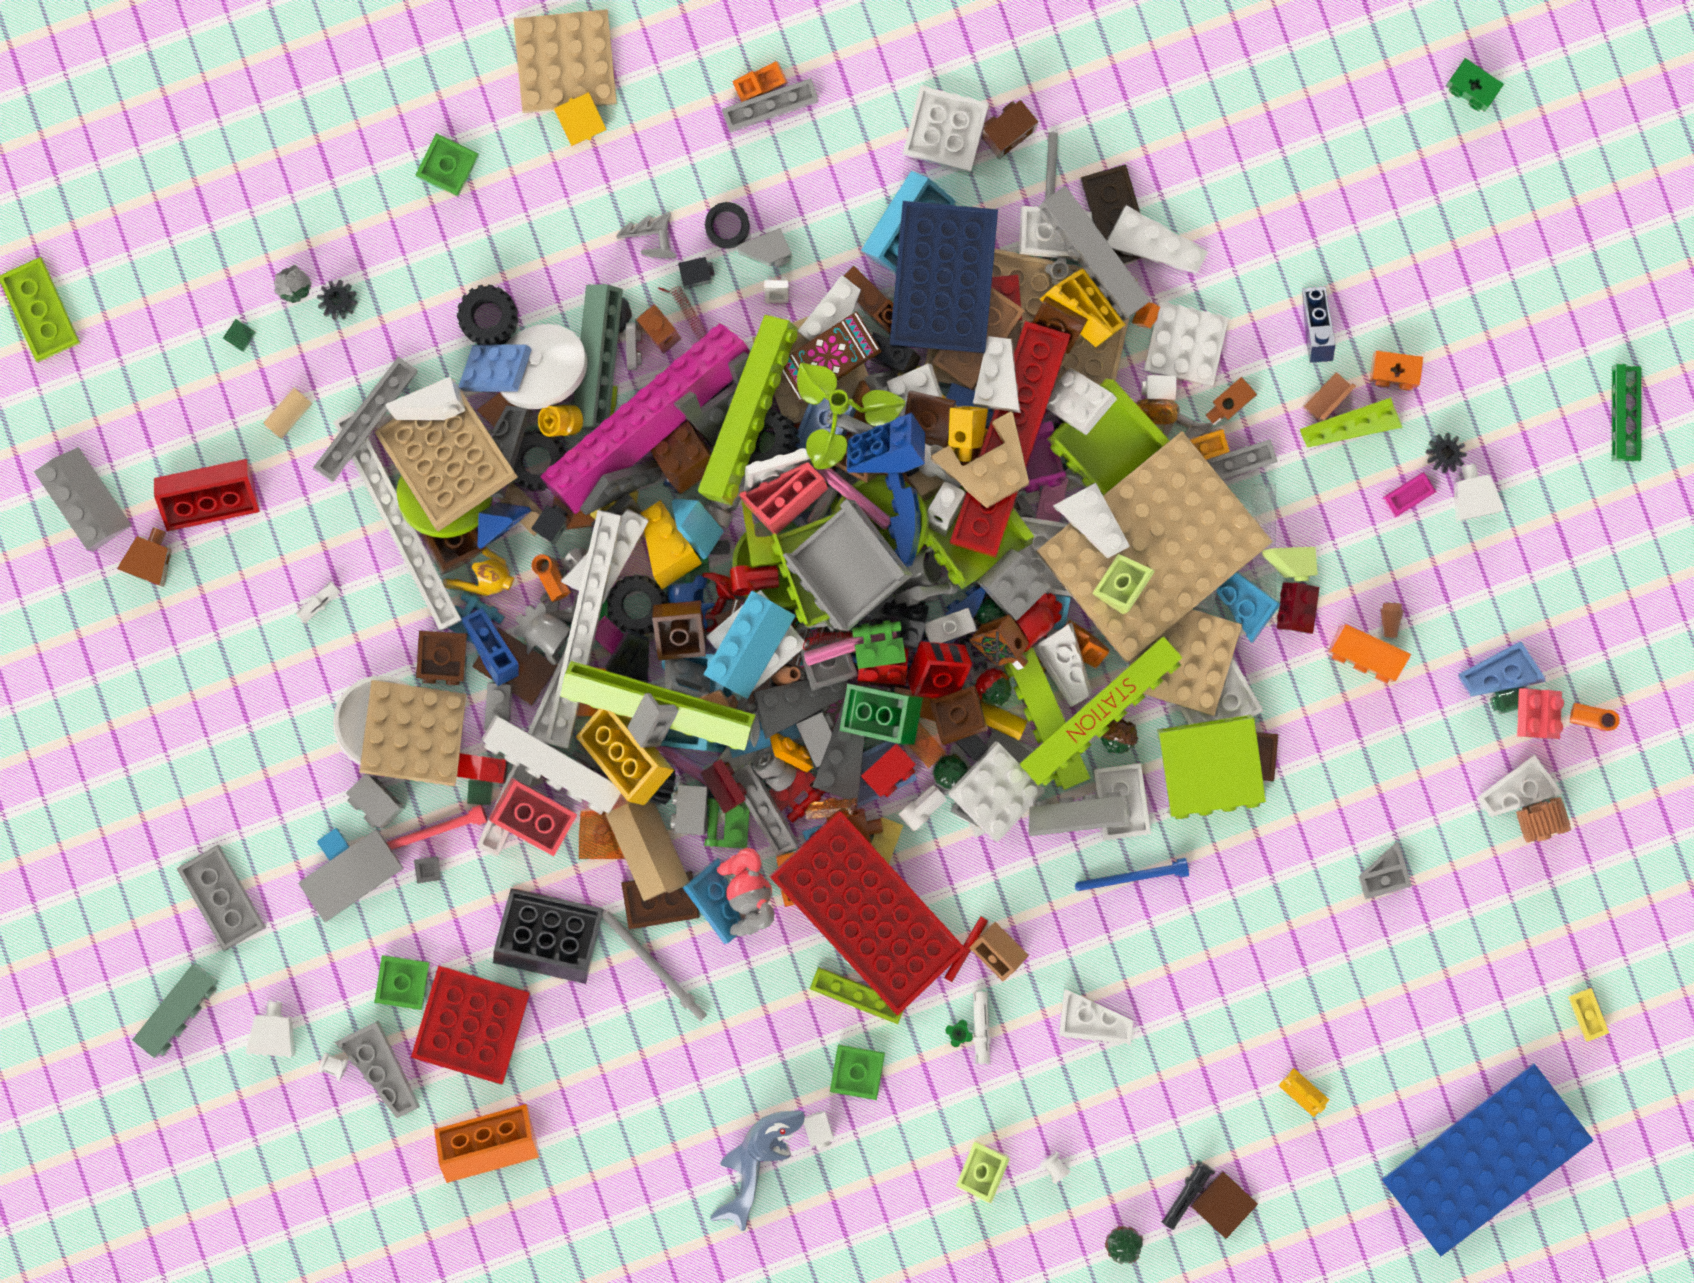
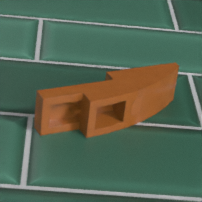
[843,266,908,347]

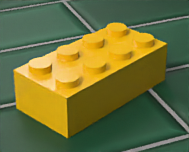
[576,708,674,805]

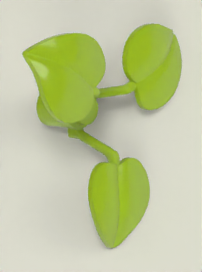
[797,363,905,470]

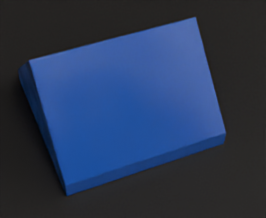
[477,502,532,549]

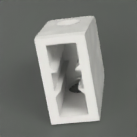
[1454,464,1504,522]
[927,481,966,537]
[246,1001,295,1057]

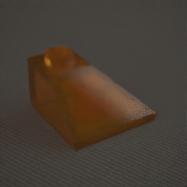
[579,811,625,859]

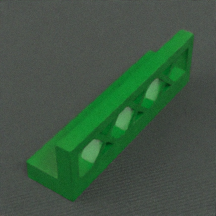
[1611,364,1641,461]

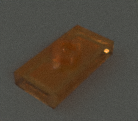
[907,722,946,769]
[805,798,858,820]

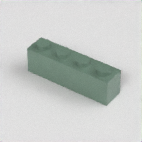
[132,964,218,1058]

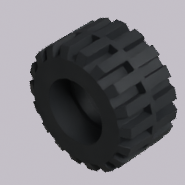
[457,284,519,345]
[748,409,800,465]
[513,430,566,491]
[607,574,668,635]

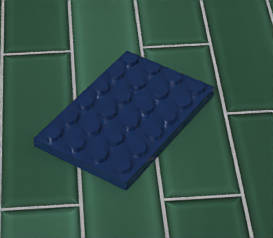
[890,201,998,353]

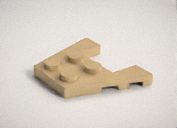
[930,411,1029,508]

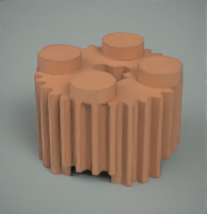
[1516,797,1571,843]

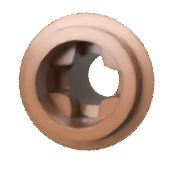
[1380,602,1404,638]
[771,664,801,686]

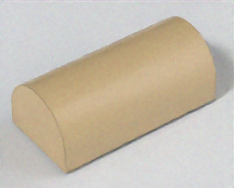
[263,388,313,439]

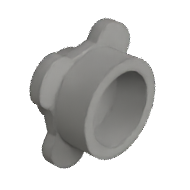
[1045,257,1073,285]

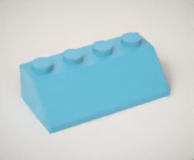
[861,171,956,275]
[703,591,796,699]

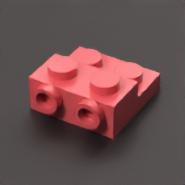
[1517,688,1564,739]

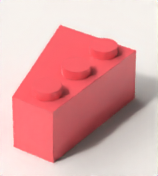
[739,462,829,534]

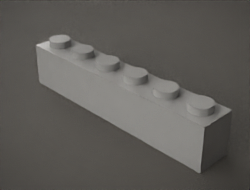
[1038,185,1151,321]

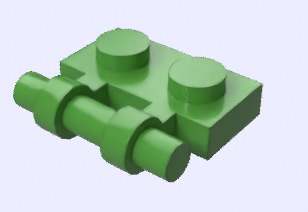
[852,620,906,669]

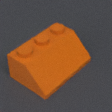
[1328,624,1411,684]

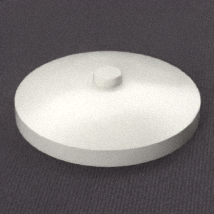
[500,324,587,409]
[333,676,411,765]

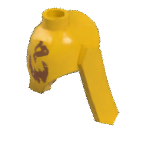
[443,546,515,596]

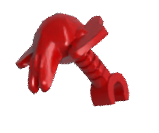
[702,572,737,632]

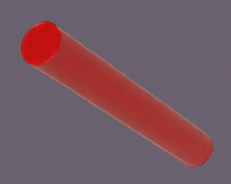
[944,916,988,982]

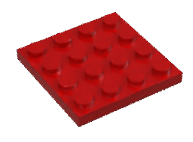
[411,965,531,1085]

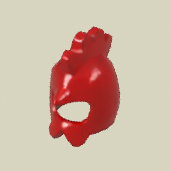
[1012,593,1062,653]

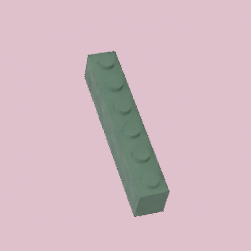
[573,284,623,430]

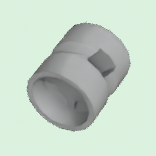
[704,496,741,529]
[752,747,797,791]

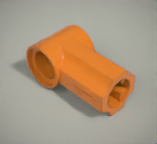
[531,554,571,602]
[1569,703,1620,731]

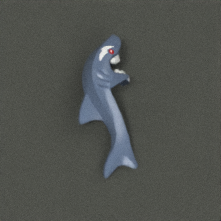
[710,1110,805,1231]

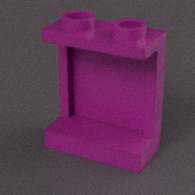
[1019,421,1066,493]

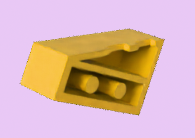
[1039,268,1126,347]
[641,500,702,589]

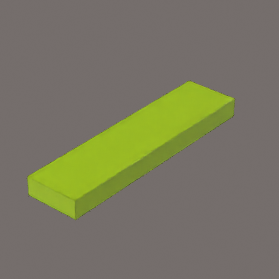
[809,967,904,1025]

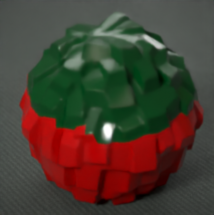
[975,668,1012,706]

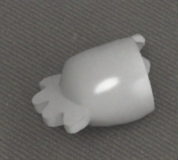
[895,546,941,594]
[514,602,571,665]

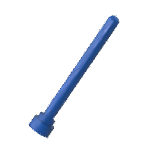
[1075,857,1189,891]

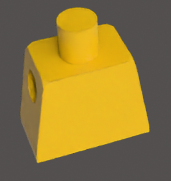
[949,406,988,462]

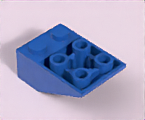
[847,413,925,473]

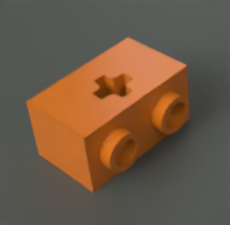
[1369,351,1423,391]

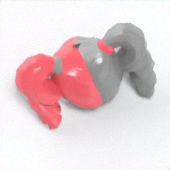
[717,848,775,937]

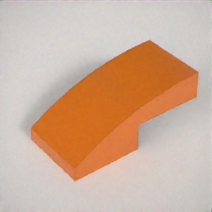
[732,61,788,102]
[1063,620,1109,668]

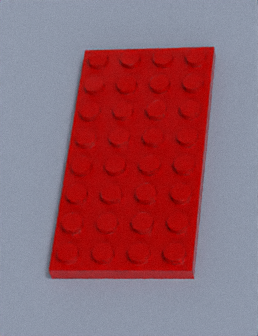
[769,811,967,1016]

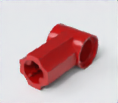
[730,565,779,596]

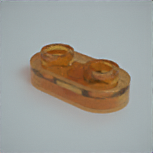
[1136,399,1180,424]

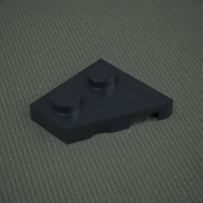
[605,629,650,683]

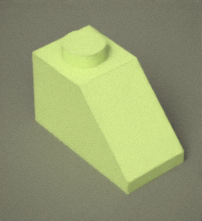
[1262,547,1318,582]

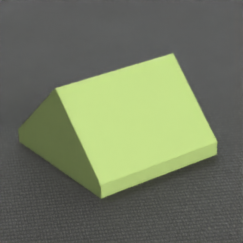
[1092,554,1155,614]
[956,1142,1010,1203]

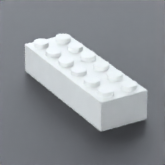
[481,714,621,814]

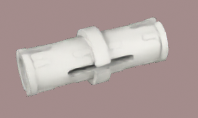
[295,581,341,624]

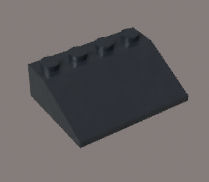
[493,888,604,984]

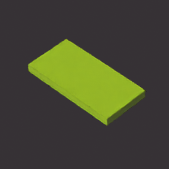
[0,257,81,363]

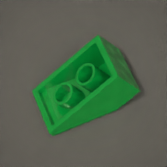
[839,684,923,745]

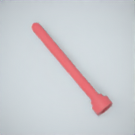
[387,804,488,850]

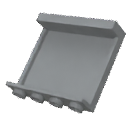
[783,499,912,631]

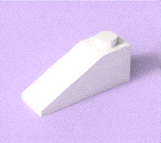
[386,377,465,420]

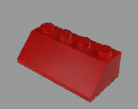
[154,459,260,531]

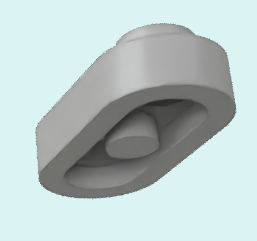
[626,323,642,370]

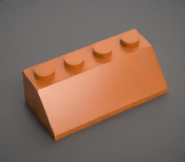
[434,1104,539,1183]

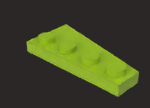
[1300,397,1403,448]

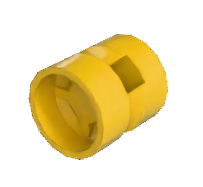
[538,405,583,437]

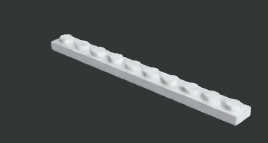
[333,411,462,631]
[545,510,623,749]
[476,639,595,856]

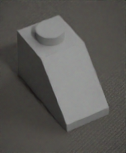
[737,228,792,267]
[796,709,835,767]

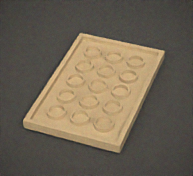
[375,378,518,532]

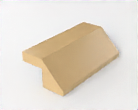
[605,801,689,901]

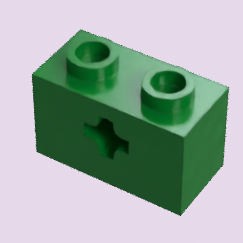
[1445,58,1504,112]

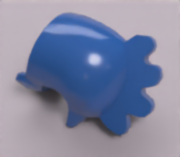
[667,575,714,630]

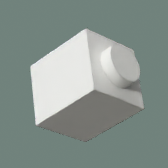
[1141,375,1177,402]
[803,1110,834,1149]

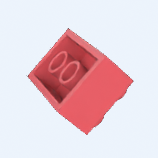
[489,778,577,856]

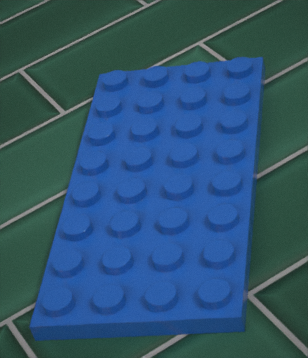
[1381,1063,1594,1257]

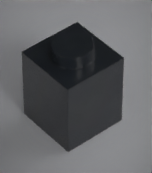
[678,257,715,290]

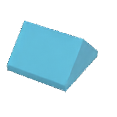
[671,499,724,560]

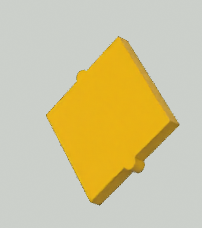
[554,92,607,146]

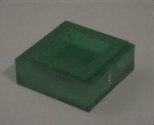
[223,319,256,352]
[467,780,493,805]

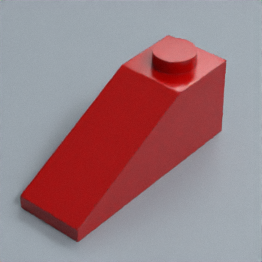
[457,753,508,784]

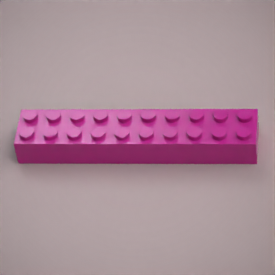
[540,323,750,514]

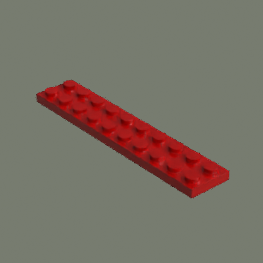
[950,321,1071,558]

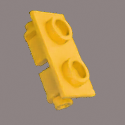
[1278,1068,1330,1117]

